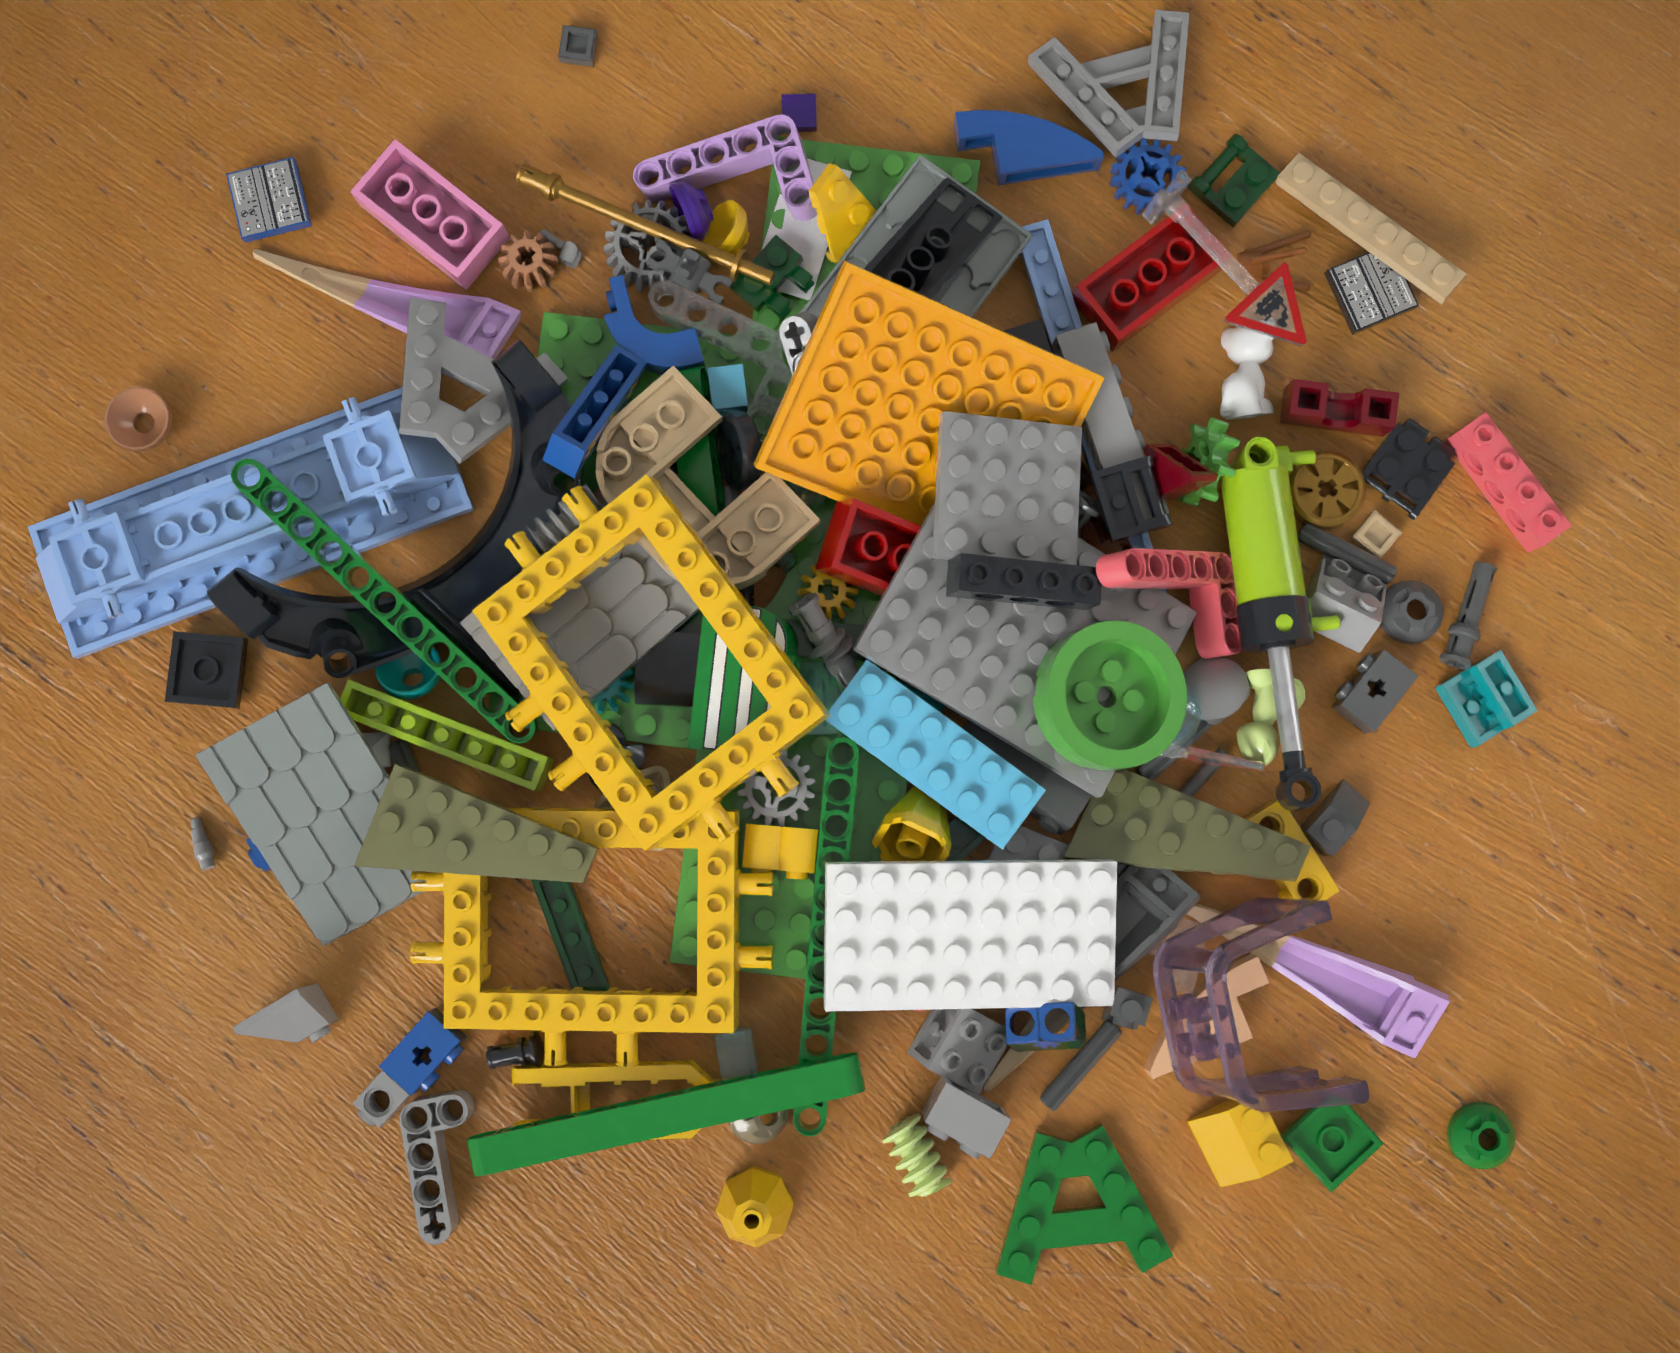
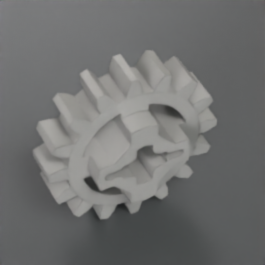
[737,749,815,826]

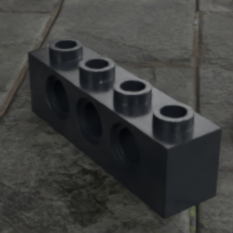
[946,553,1102,610]

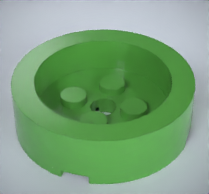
[1033,620,1187,771]

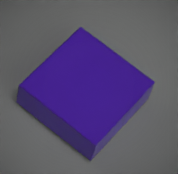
[782,94,817,132]

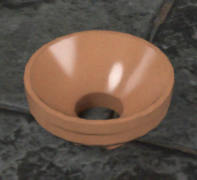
[104,387,172,451]

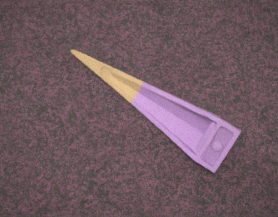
[252,249,521,359]
[1187,903,1450,1058]

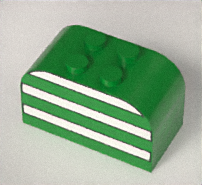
[688,606,803,751]

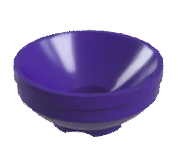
[669,181,714,241]

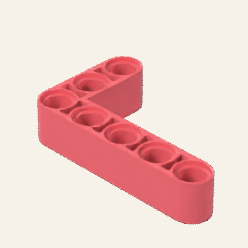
[1096,548,1242,659]

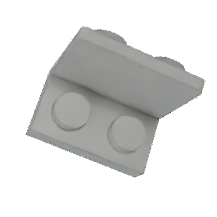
[907,1009,1008,1094]

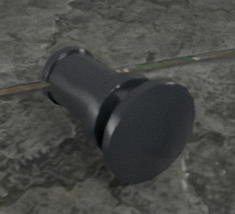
[486,1031,544,1069]

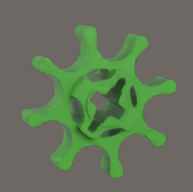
[1179,417,1240,507]

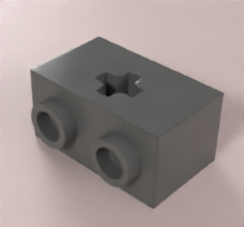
[1332,649,1418,734]

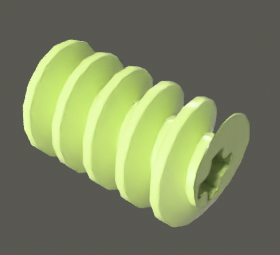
[882,1113,953,1197]

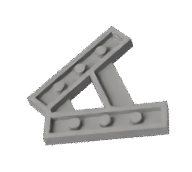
[1028,10,1190,158]
[399,298,568,464]

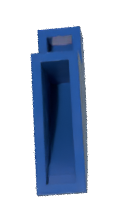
[953,110,1104,186]

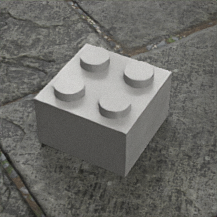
[922,1076,1012,1159]

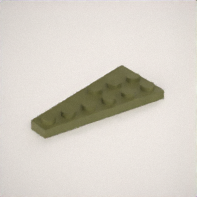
[354,764,600,883]
[1064,769,1311,882]

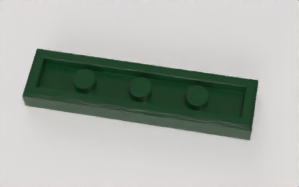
[531,879,611,991]

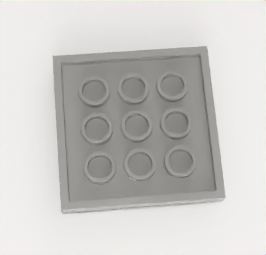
[932,411,1082,565]

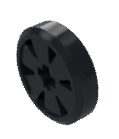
[716,411,762,491]

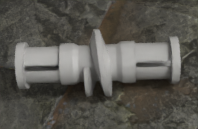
[789,593,859,694]

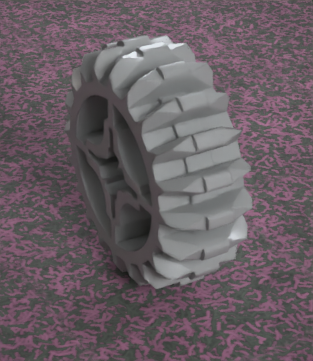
[603,199,692,295]

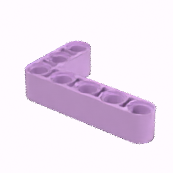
[633,114,817,221]

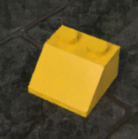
[1187,1089,1294,1187]

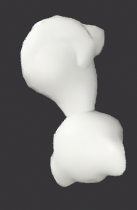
[1220,318,1275,420]

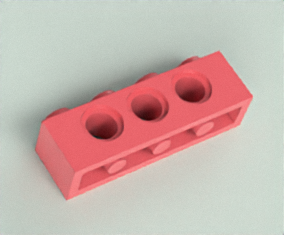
[1444,412,1572,553]

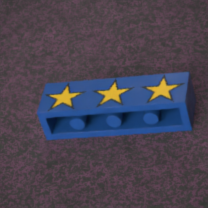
[543,345,647,479]

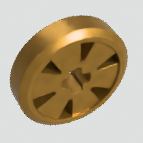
[1289,451,1366,529]

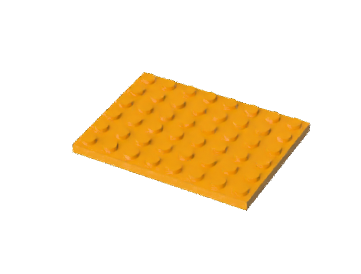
[754,260,1105,526]

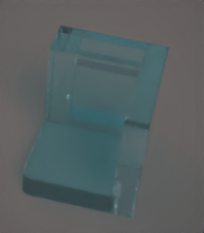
[715,1026,759,1079]

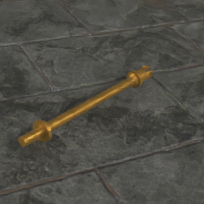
[516,163,775,285]

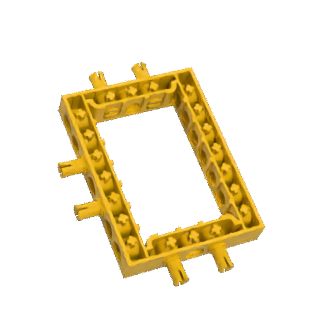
[472,474,831,851]
[410,807,774,1067]

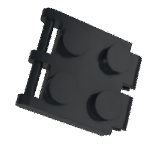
[1361,418,1455,520]

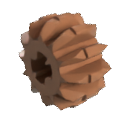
[498,230,559,292]

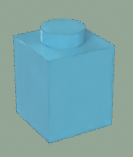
[707,364,750,416]

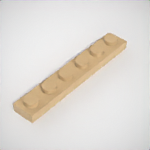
[1275,153,1467,305]

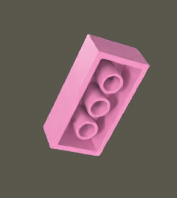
[350,139,510,290]

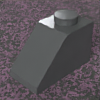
[1300,780,1370,856]

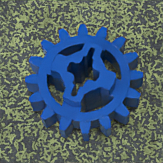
[1109,138,1186,216]

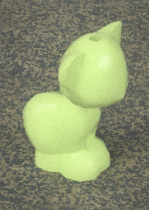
[1237,669,1305,769]

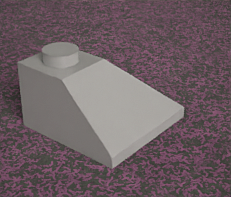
[232,983,339,1043]

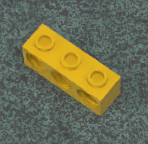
[1244,799,1340,914]

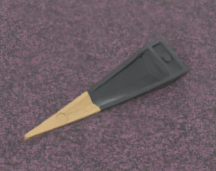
[983,865,1201,1092]

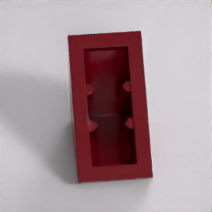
[1144,444,1219,498]

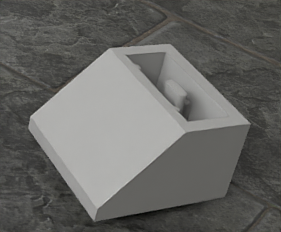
[1305,554,1387,653]

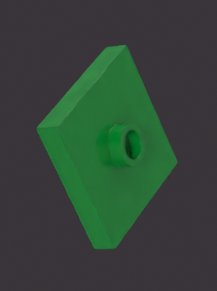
[1280,1087,1384,1193]

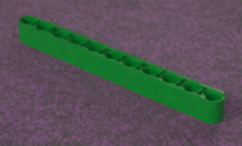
[231,458,538,744]
[793,737,859,1137]
[466,1052,866,1176]

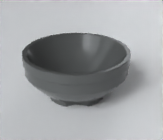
[1380,580,1444,644]

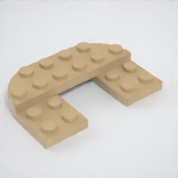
[595,365,820,590]

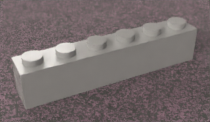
[1052,322,1169,538]

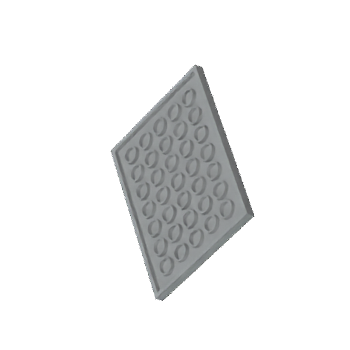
[852,503,1197,798]

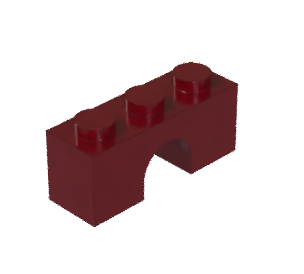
[1280,379,1399,437]

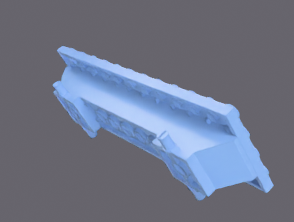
[28,387,475,659]

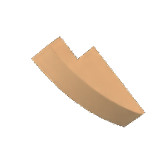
[1144,954,1269,1079]

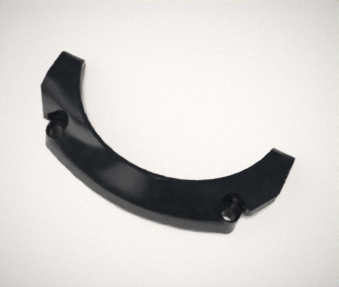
[207,339,581,678]

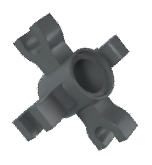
[646,240,734,306]

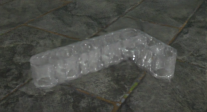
[648,280,805,442]

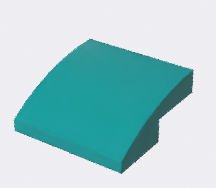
[1434,650,1538,748]

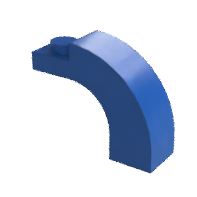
[604,275,706,375]

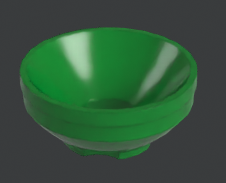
[1447,1102,1516,1169]

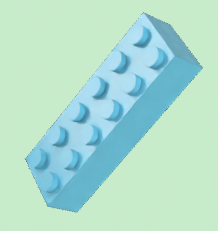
[826,659,1046,850]

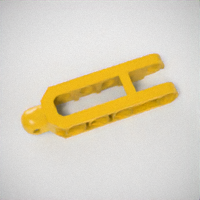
[512,1060,725,1140]

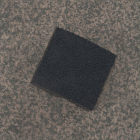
[635,632,701,707]

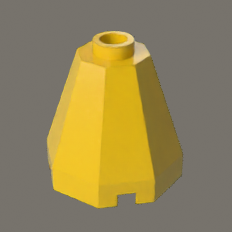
[872,787,952,861]
[716,1166,794,1248]

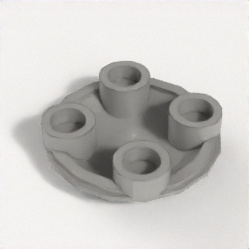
[1183,657,1250,725]

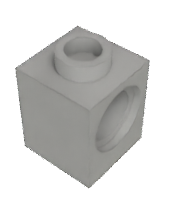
[352,1070,412,1128]

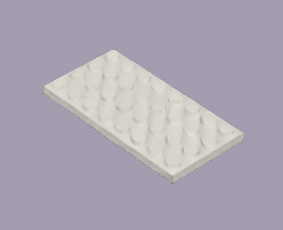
[824,859,1117,1012]

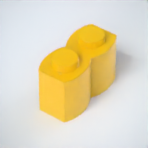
[742,824,819,880]

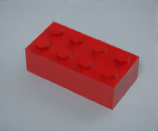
[1072,203,1230,352]
[815,498,921,596]

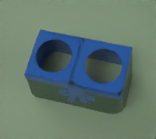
[1006,1002,1086,1052]

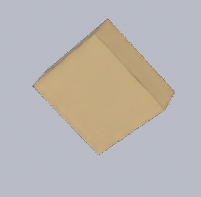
[1350,510,1402,559]

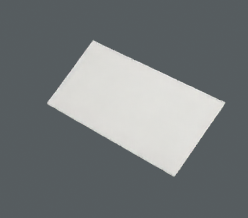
[761,159,852,300]

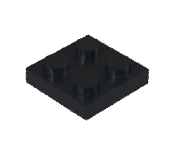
[165,631,248,709]

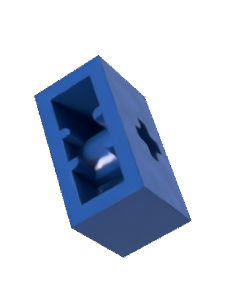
[379,1008,467,1096]

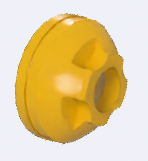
[702,200,750,256]

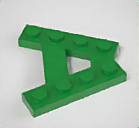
[996,1124,1173,1285]

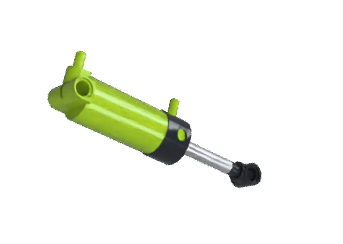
[1220,437,1341,811]

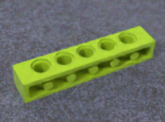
[340,679,555,792]

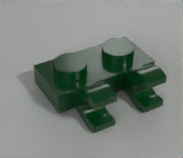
[731,235,815,320]

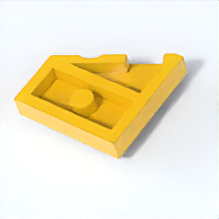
[808,163,877,264]

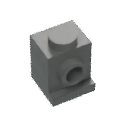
[1101,985,1153,1030]

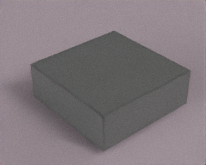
[558,25,598,67]

